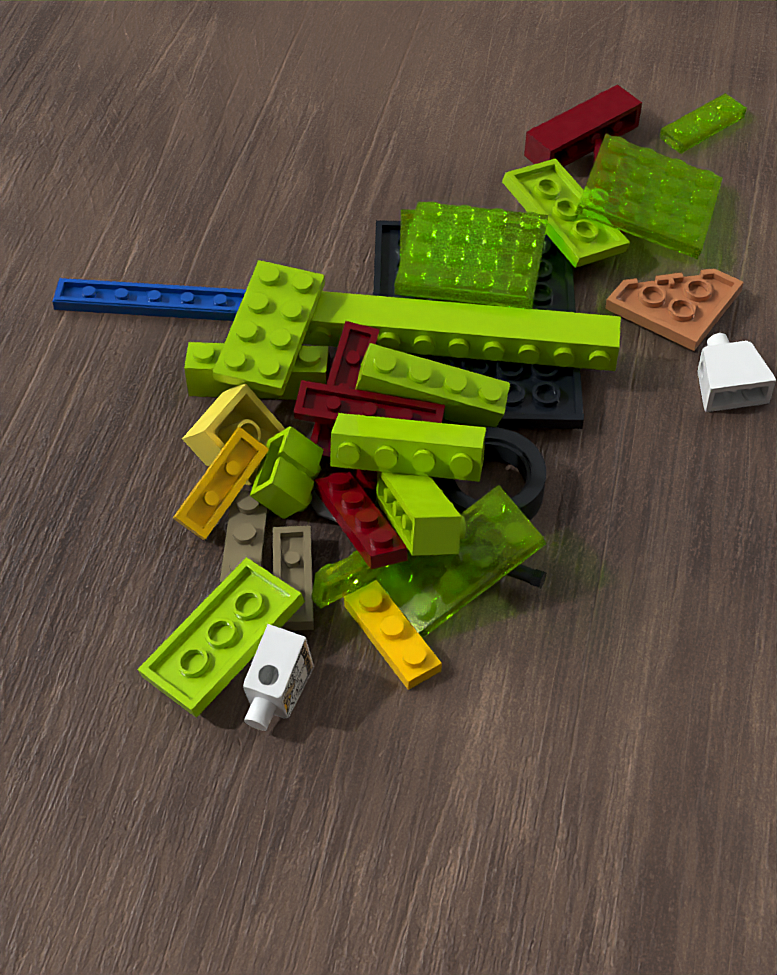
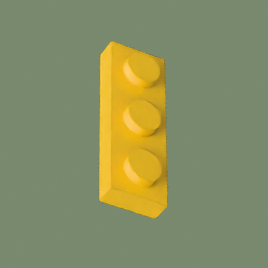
[173,427,269,540]
[344,580,442,690]

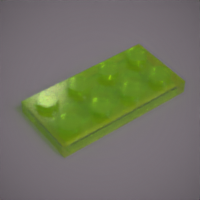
[377,485,547,638]

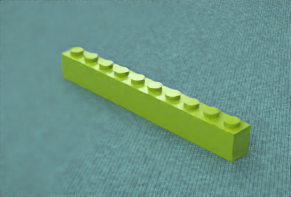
[302,291,621,371]

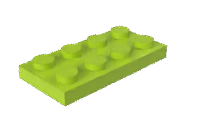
[502,159,630,268]
[213,260,325,396]
[137,557,305,718]

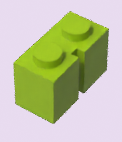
[250,426,324,519]

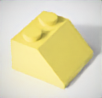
[182,383,285,485]

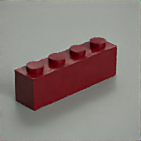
[524,84,642,167]

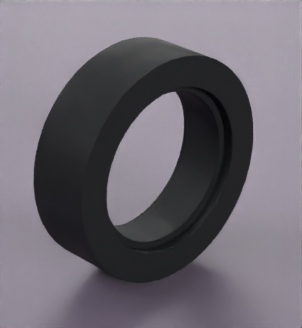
[434,427,546,534]

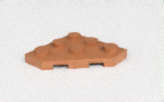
[605,268,744,351]

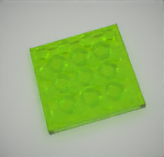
[575,134,723,259]
[395,201,548,310]

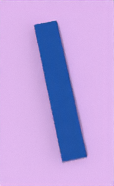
[52,278,246,321]

